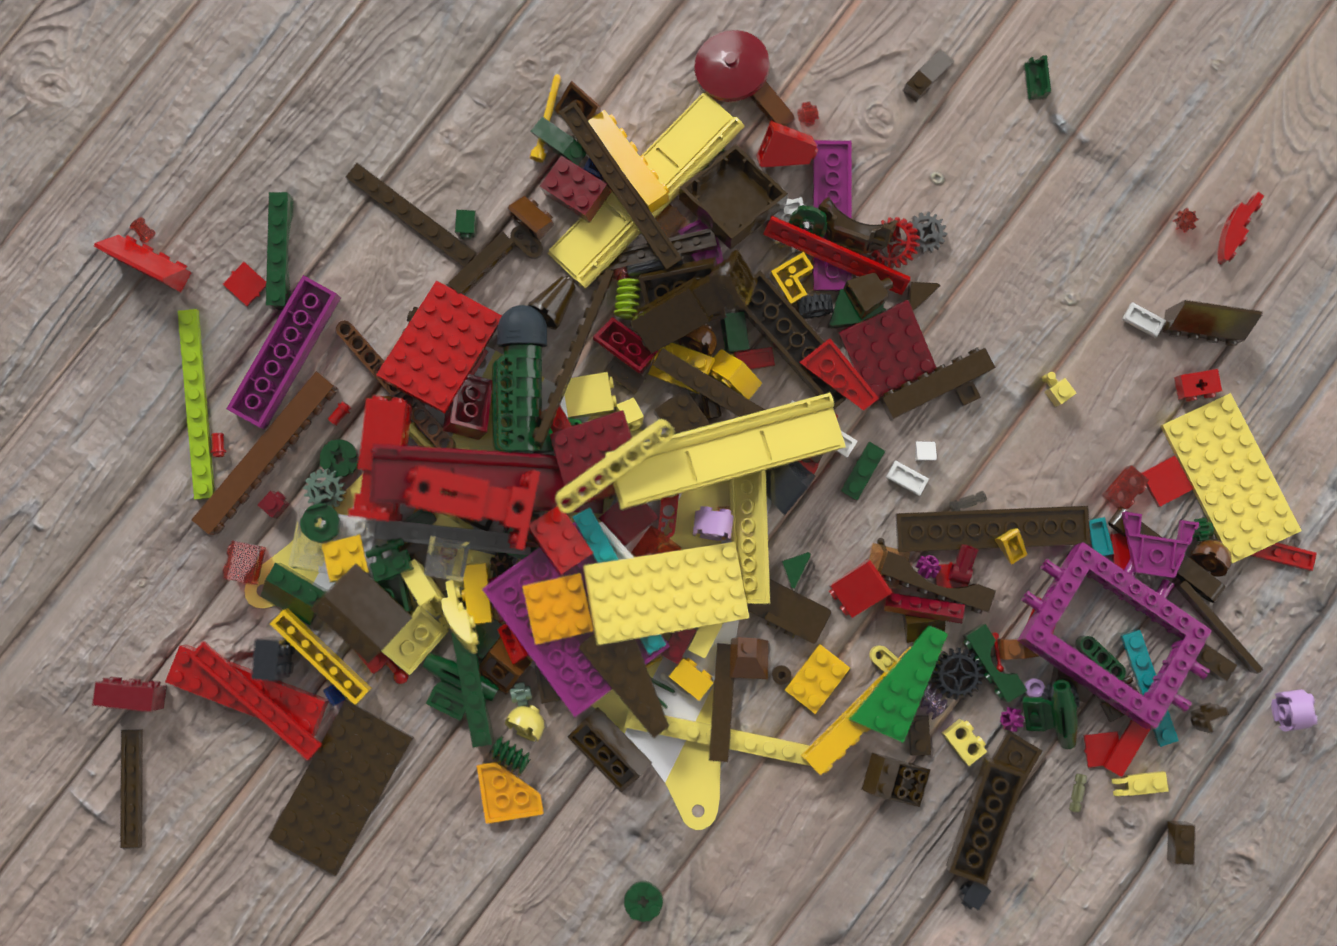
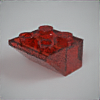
[222,540,266,585]

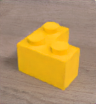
[769,252,813,306]
[710,349,762,399]

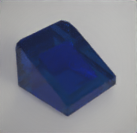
[323,685,348,706]

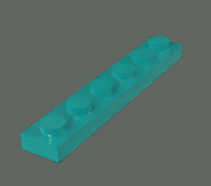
[1120,630,1179,747]

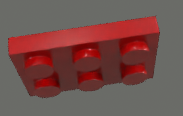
[528,506,593,575]

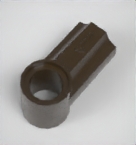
[701,395,722,419]

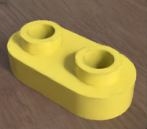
[869,645,898,673]

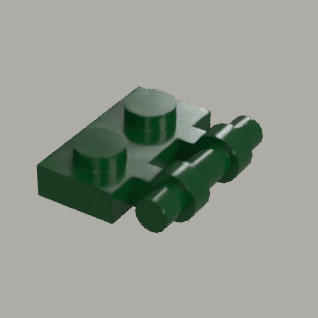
[365,537,413,583]

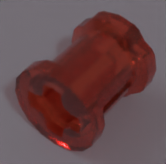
[130,217,156,243]

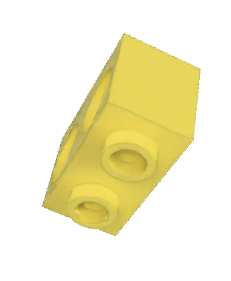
[942,719,987,766]

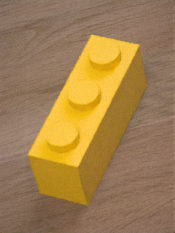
[459,563,494,624]

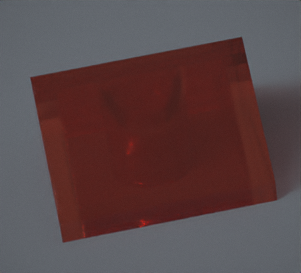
[631,525,682,558]

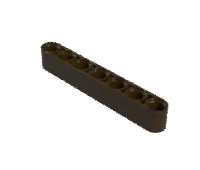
[1108,507,1226,603]

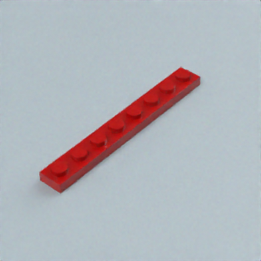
[763,216,911,295]
[189,641,322,760]

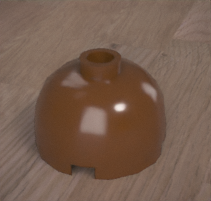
[678,324,717,357]
[1190,540,1232,577]

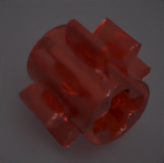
[797,101,819,127]
[1173,207,1199,233]

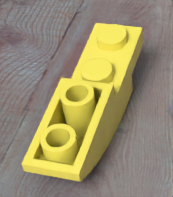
[440,580,478,653]

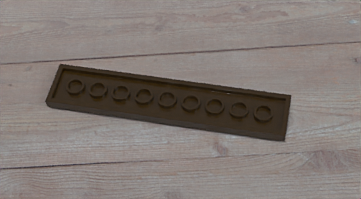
[895,506,1091,552]

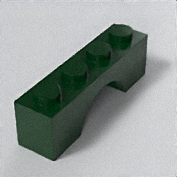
[962,624,1028,703]

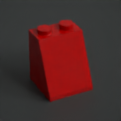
[756,121,818,167]
[829,560,893,618]

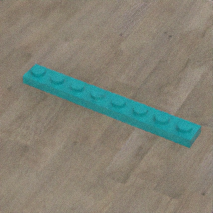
[572,507,666,654]

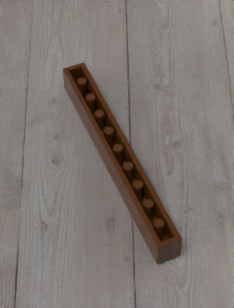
[191,371,338,535]

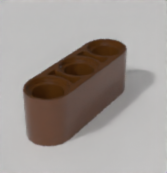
[750,81,795,126]

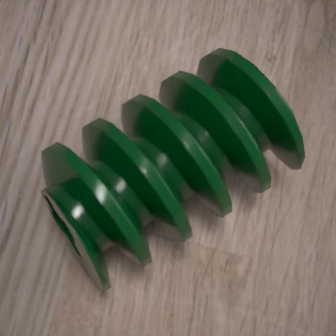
[488,735,531,776]

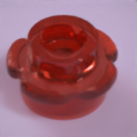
[613,267,631,282]

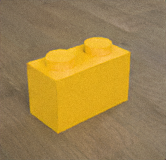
[669,657,714,701]

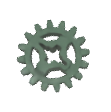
[303,468,347,508]

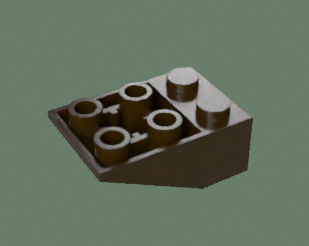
[861,752,930,807]

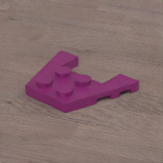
[1122,512,1199,578]

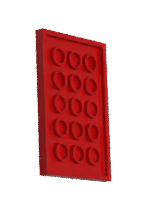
[376,280,502,414]

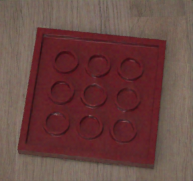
[838,300,936,398]
[550,410,632,506]

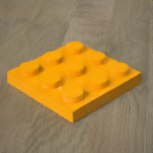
[522,573,593,644]

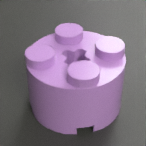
[693,506,734,541]
[1271,689,1317,732]

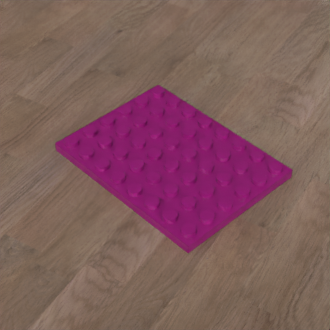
[482,522,670,717]

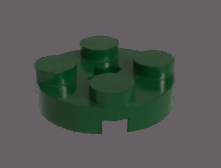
[789,205,827,238]
[320,439,359,478]
[300,503,341,543]
[624,881,663,922]

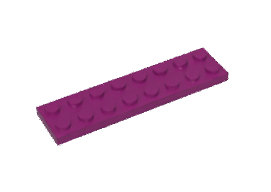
[813,140,852,291]

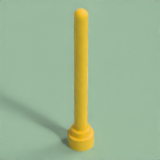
[529,74,561,162]

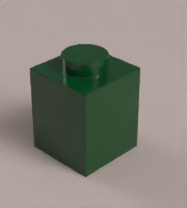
[455,209,478,240]

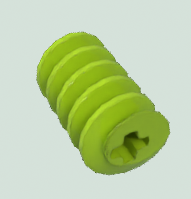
[614,278,641,320]

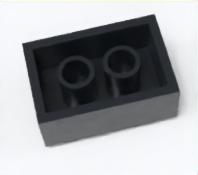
[251,637,295,681]

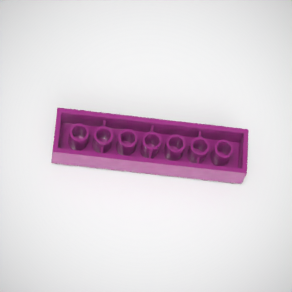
[226,275,341,430]

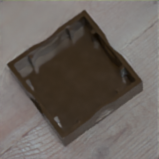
[679,144,788,250]

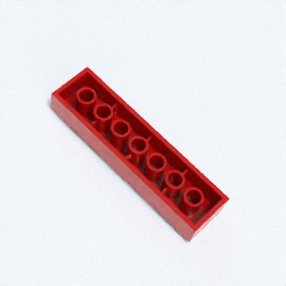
[165,645,330,737]

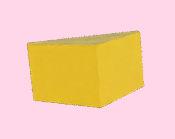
[995,529,1028,565]

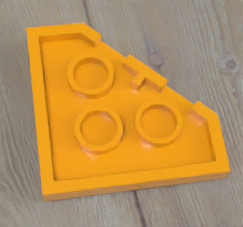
[477,761,544,824]

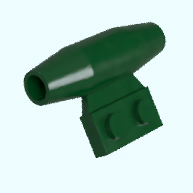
[422,653,499,721]
[1022,681,1078,749]

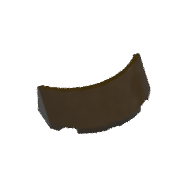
[818,197,898,254]

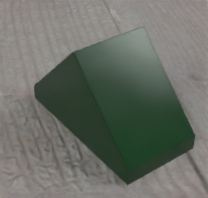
[781,552,811,589]

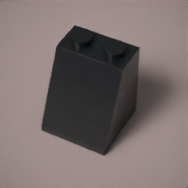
[766,461,816,515]

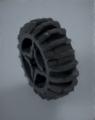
[931,647,984,700]

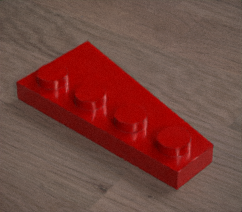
[800,338,879,411]

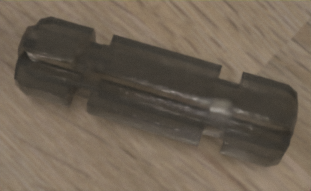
[949,491,987,511]

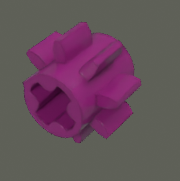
[915,555,941,579]
[1000,707,1025,732]

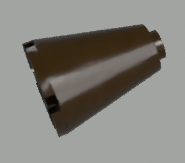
[527,276,576,330]

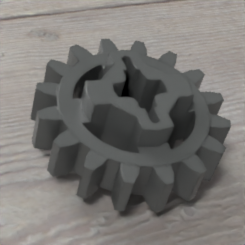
[905,212,947,254]

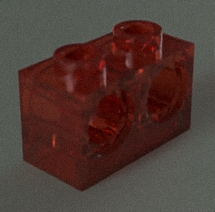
[1102,465,1149,509]

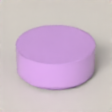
[1024,678,1045,697]

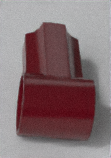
[948,544,978,585]

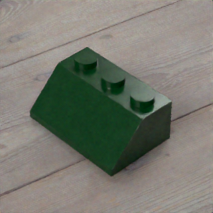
[261,563,327,625]

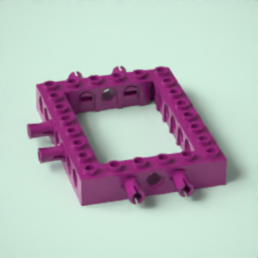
[1017,542,1212,729]

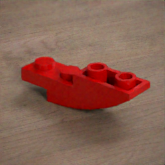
[1218,192,1264,265]

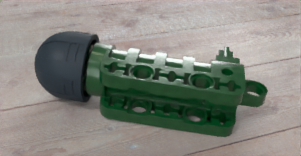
[492,305,553,453]

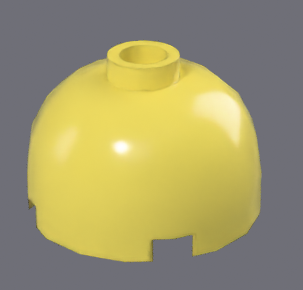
[504,705,544,742]

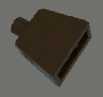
[843,273,893,319]

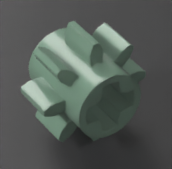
[510,682,532,707]

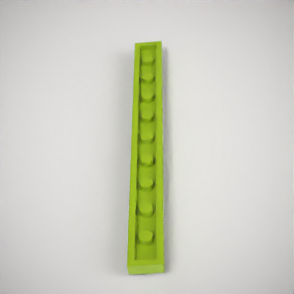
[177,309,215,500]

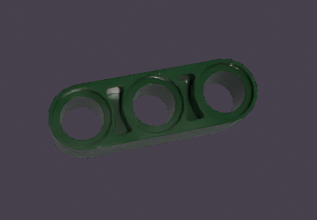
[1075,636,1126,680]

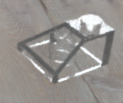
[424,536,470,582]

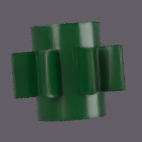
[1192,518,1214,542]

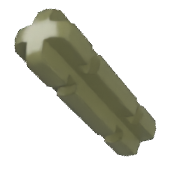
[1069,773,1087,812]

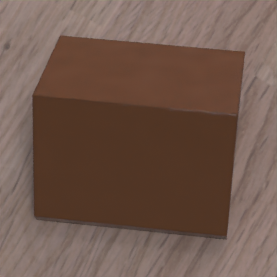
[554,81,601,120]

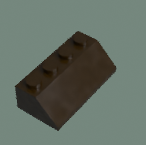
[567,707,652,792]

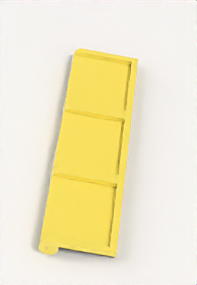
[548,93,745,289]
[605,393,846,510]

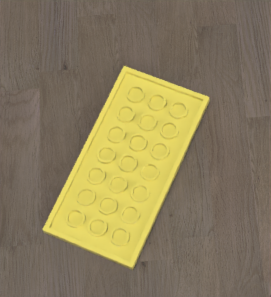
[1160,393,1302,563]
[584,542,749,645]

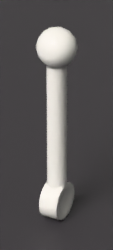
[660,673,693,701]

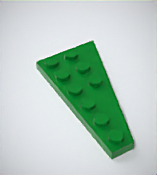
[848,626,948,742]

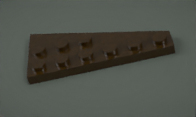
[578,633,669,738]

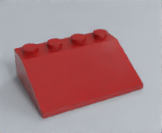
[93,235,191,293]

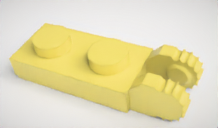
[1112,771,1168,796]

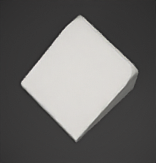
[915,441,937,461]

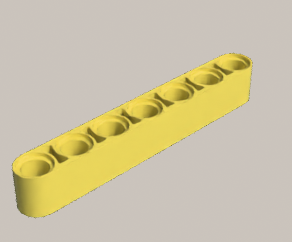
[556,420,674,512]

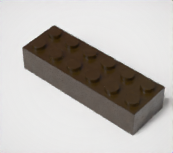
[946,756,1026,885]

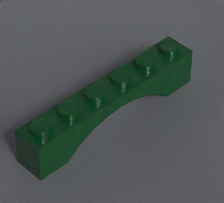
[266,192,294,310]
[451,628,494,748]

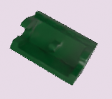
[1024,55,1051,100]
[720,312,750,354]

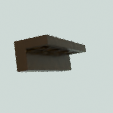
[448,232,517,295]

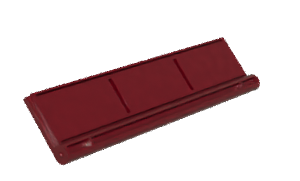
[370,444,604,514]

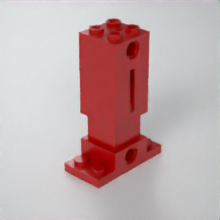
[348,395,412,521]
[403,466,540,550]

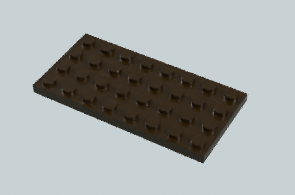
[268,700,414,876]

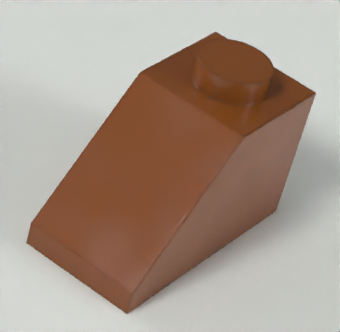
[999,638,1039,660]

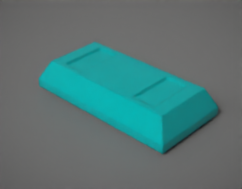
[1089,517,1114,556]

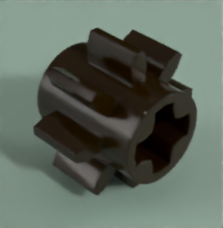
[490,552,514,576]

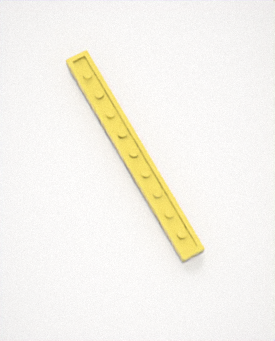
[624,708,810,766]

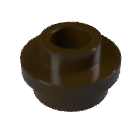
[772,665,791,685]

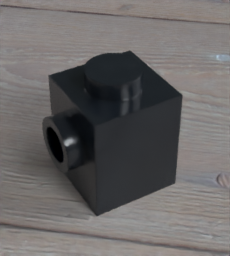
[958,879,992,911]

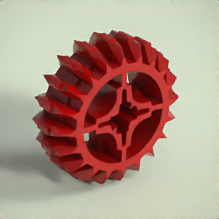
[871,217,920,269]

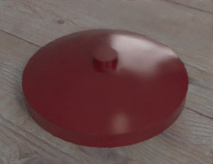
[694,30,770,102]

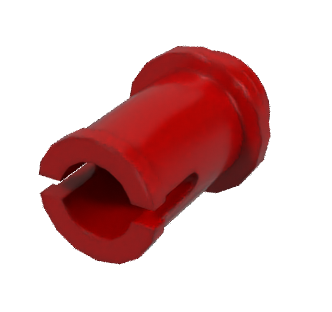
[327,401,351,426]
[211,433,226,458]

